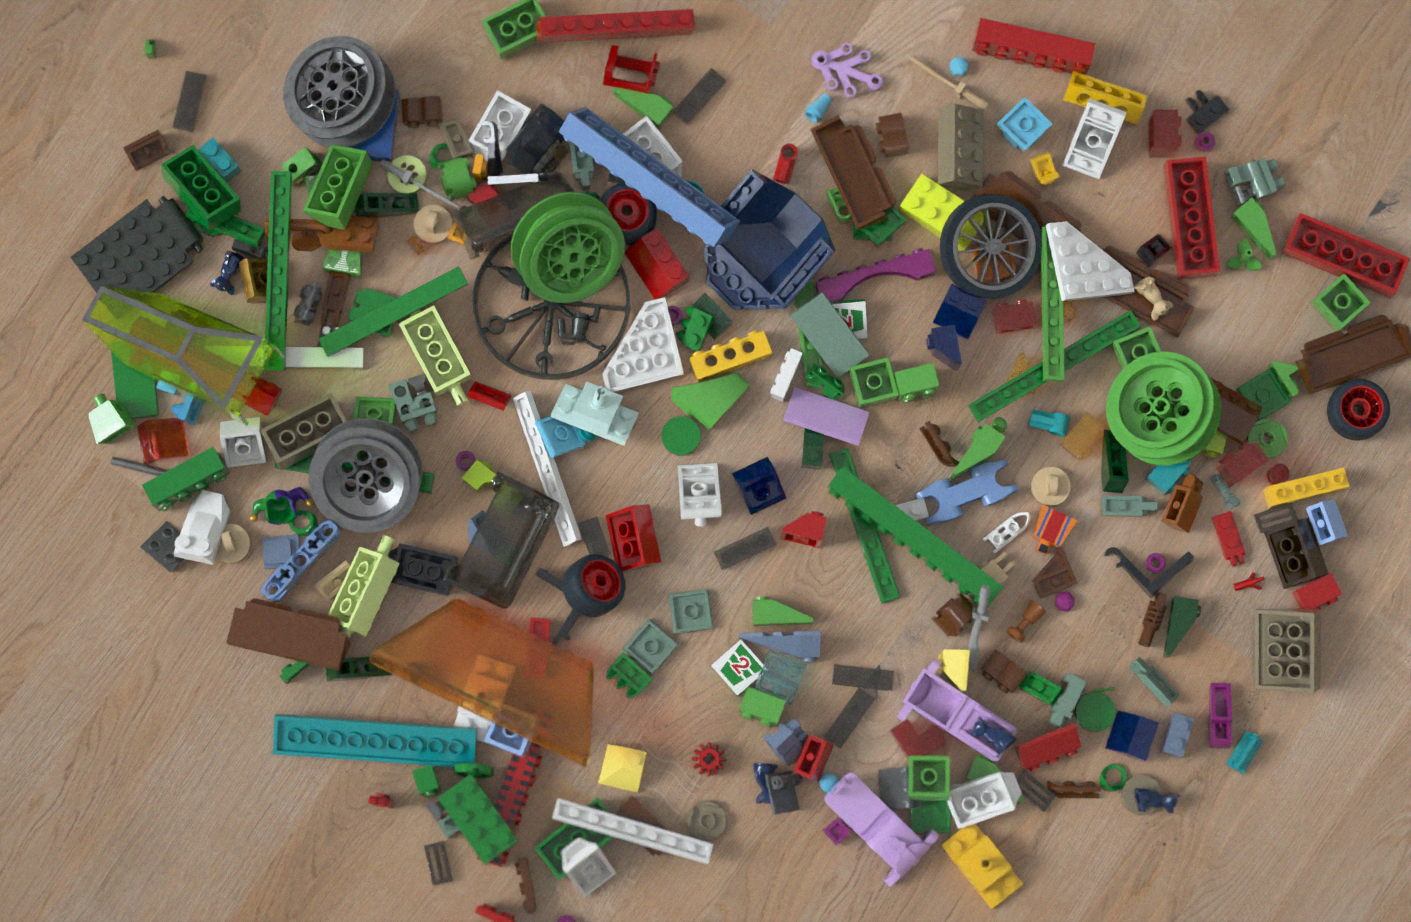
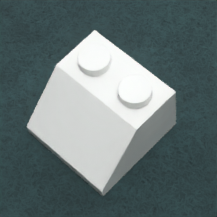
[220,417,266,468]

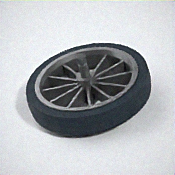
[940,194,1042,299]

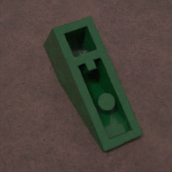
[355,193,419,218]
[801,428,824,470]
[1101,429,1129,493]
[1163,596,1201,657]
[326,655,392,682]

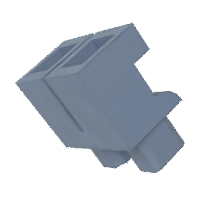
[764,718,808,767]

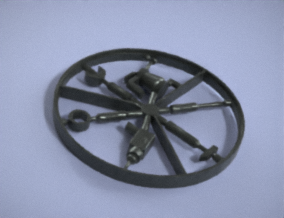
[472,233,631,380]

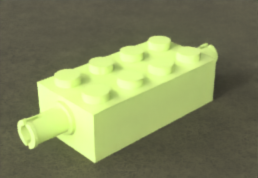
[399,306,472,406]
[328,535,400,638]

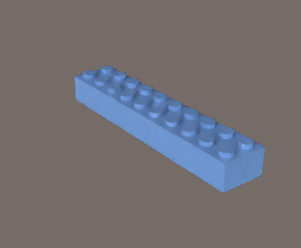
[559,107,740,247]

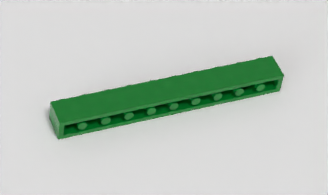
[827,466,1004,608]

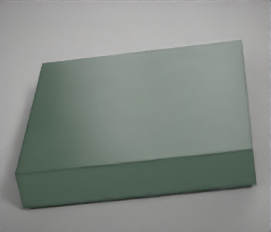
[668,589,713,634]
[622,619,679,675]

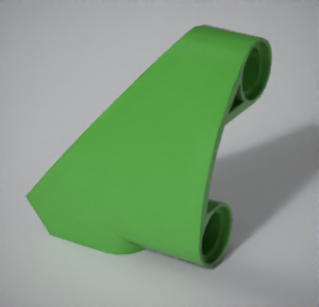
[671,372,750,430]

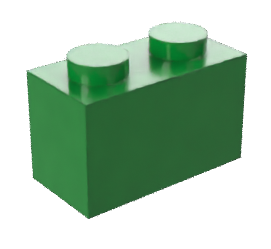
[412,764,441,798]

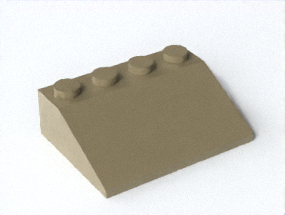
[1255,608,1321,693]

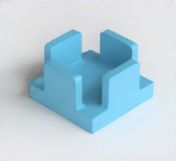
[997,97,1052,152]

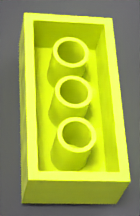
[899,174,984,251]

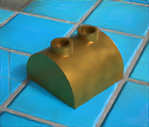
[239,258,268,303]

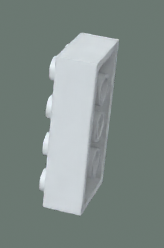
[770,348,802,402]

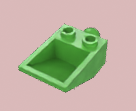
[950,417,1007,480]

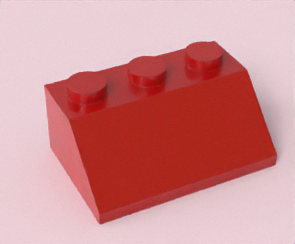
[624,228,689,300]
[606,504,661,572]
[780,511,827,548]
[1015,723,1081,772]

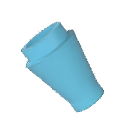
[805,94,832,123]

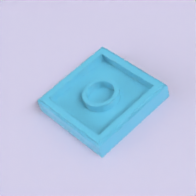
[535,416,586,459]

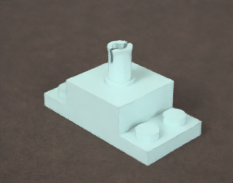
[551,381,639,446]

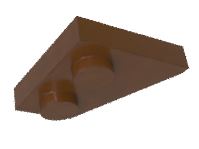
[1032,548,1078,599]

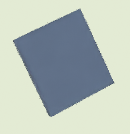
[262,535,301,569]

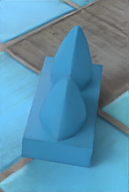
[170,382,207,426]

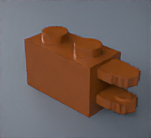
[1161,474,1203,533]

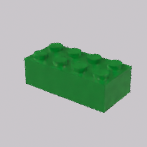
[161,145,241,231]
[142,447,230,512]
[438,774,519,865]
[534,798,614,881]

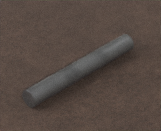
[111,457,168,476]

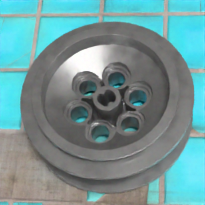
[283,36,396,148]
[309,418,422,533]

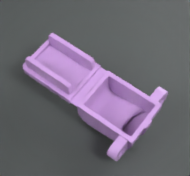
[896,658,1017,761]
[824,772,939,887]

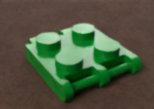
[347,288,396,338]

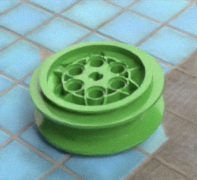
[511,192,625,303]
[1106,352,1221,466]

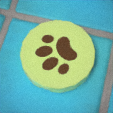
[387,155,427,193]

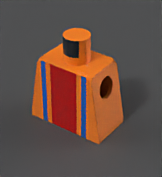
[1033,504,1077,556]

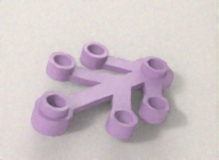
[811,43,883,98]

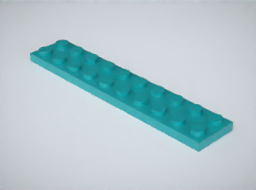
[273,713,477,767]

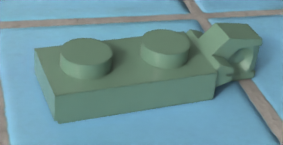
[569,142,594,190]
[1102,495,1157,517]
[1129,657,1179,707]

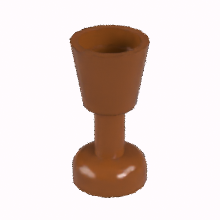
[1006,600,1046,644]

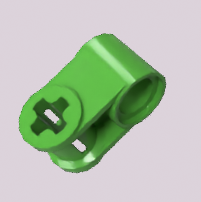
[826,188,851,223]

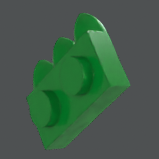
[676,306,715,351]
[606,652,653,698]

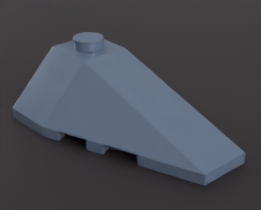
[739,631,821,663]

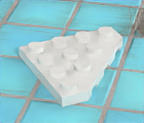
[1046,221,1135,301]
[602,297,684,392]

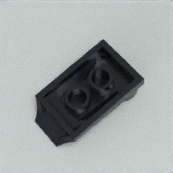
[505,104,565,174]
[388,543,458,596]

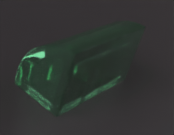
[692,293,732,340]

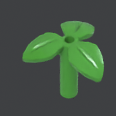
[1228,239,1262,271]

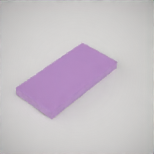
[783,387,870,446]

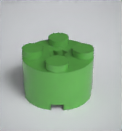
[438,157,476,201]

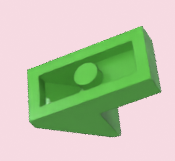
[1268,361,1299,399]

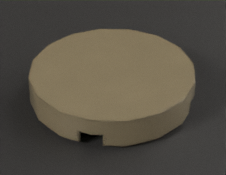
[1121,775,1162,815]
[687,801,727,841]

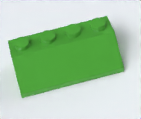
[303,144,373,230]

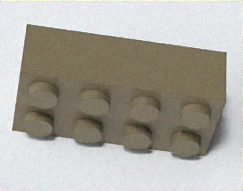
[938,103,983,191]
[260,393,347,470]

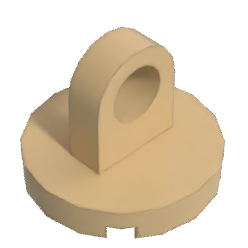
[414,205,453,244]
[1031,467,1071,507]
[216,524,251,564]

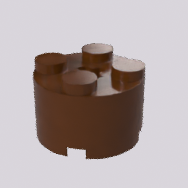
[931,592,976,637]

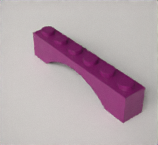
[815,248,936,302]

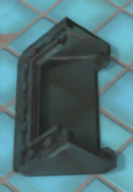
[453,171,575,260]
[443,471,559,609]

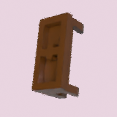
[123,130,171,170]

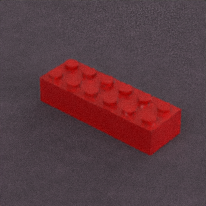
[972,18,1096,75]
[1163,156,1220,280]
[1282,213,1410,298]

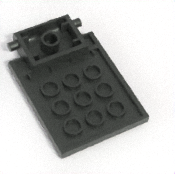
[70,196,204,320]

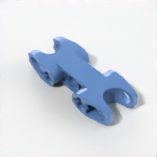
[915,459,1019,526]
[262,520,341,602]

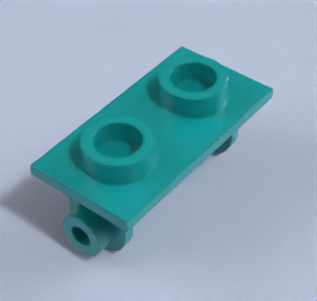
[1226,730,1263,775]

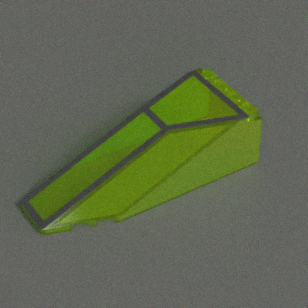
[82,286,285,426]

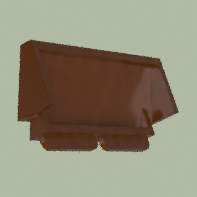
[810,115,896,230]
[972,171,1081,243]
[1102,246,1194,337]
[1295,315,1411,394]
[227,598,351,671]

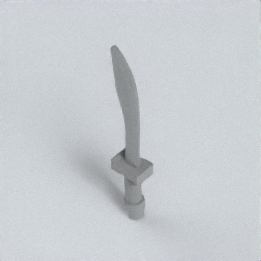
[380,159,460,209]
[968,585,990,673]

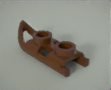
[919,421,960,467]
[1047,780,1101,798]

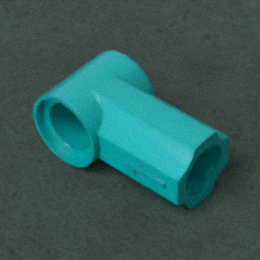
[1028,409,1070,437]

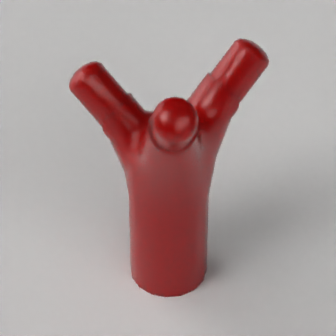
[1233,573,1265,591]

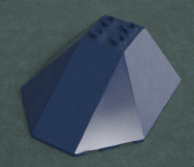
[704,169,836,310]

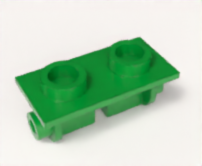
[805,363,845,400]

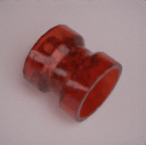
[1266,464,1290,485]

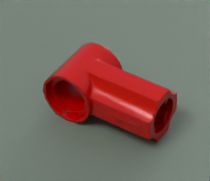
[773,143,798,185]

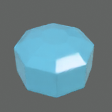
[949,57,969,77]
[819,773,838,793]

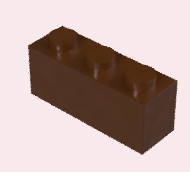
[615,796,667,856]

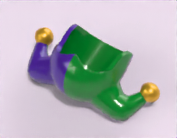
[250,487,314,525]

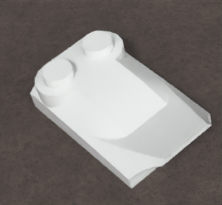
[468,90,532,165]
[623,116,683,177]
[173,490,231,565]
[947,771,1022,829]
[562,838,616,898]

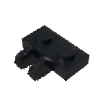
[1186,90,1230,134]

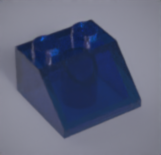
[933,284,987,340]
[926,325,962,371]
[732,457,786,515]
[1105,710,1159,762]

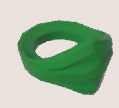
[429,143,453,169]
[289,510,318,536]
[1100,764,1127,792]

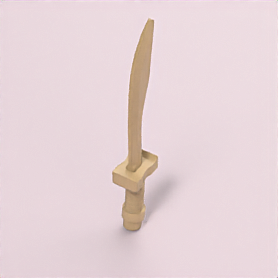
[907,54,989,110]

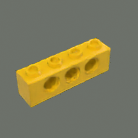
[1063,71,1147,124]
[690,330,772,383]
[1263,467,1350,509]

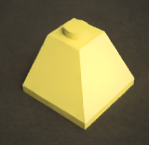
[938,650,970,693]
[598,744,647,793]

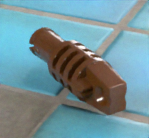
[1138,592,1167,648]

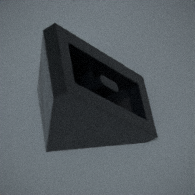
[1136,233,1172,268]

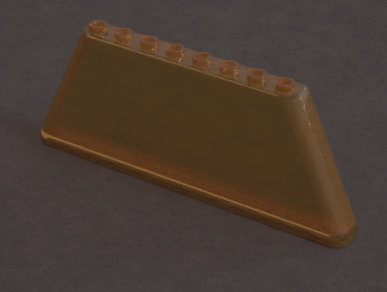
[369,599,594,767]

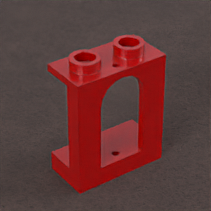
[603,45,660,94]

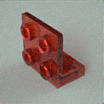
[137,418,189,464]

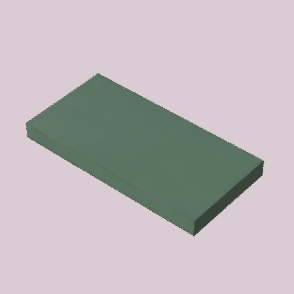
[790,292,869,378]

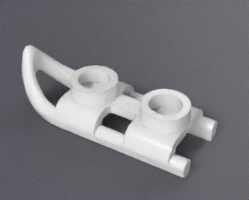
[983,512,1031,554]

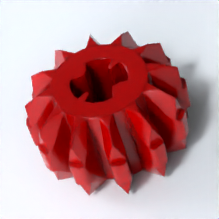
[692,742,726,777]

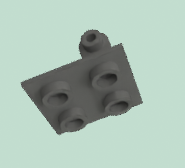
[293,282,322,326]
[140,521,184,573]
[879,766,921,809]
[765,771,803,815]

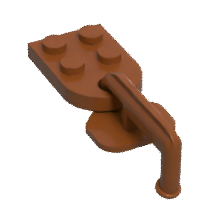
[264,216,379,252]

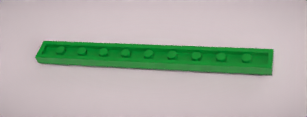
[264,171,292,371]
[968,310,1141,423]

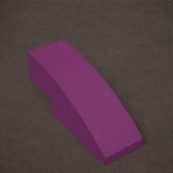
[1209,683,1233,749]

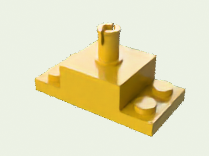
[941,823,1023,909]

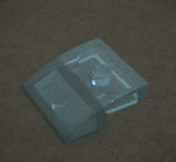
[755,650,806,705]

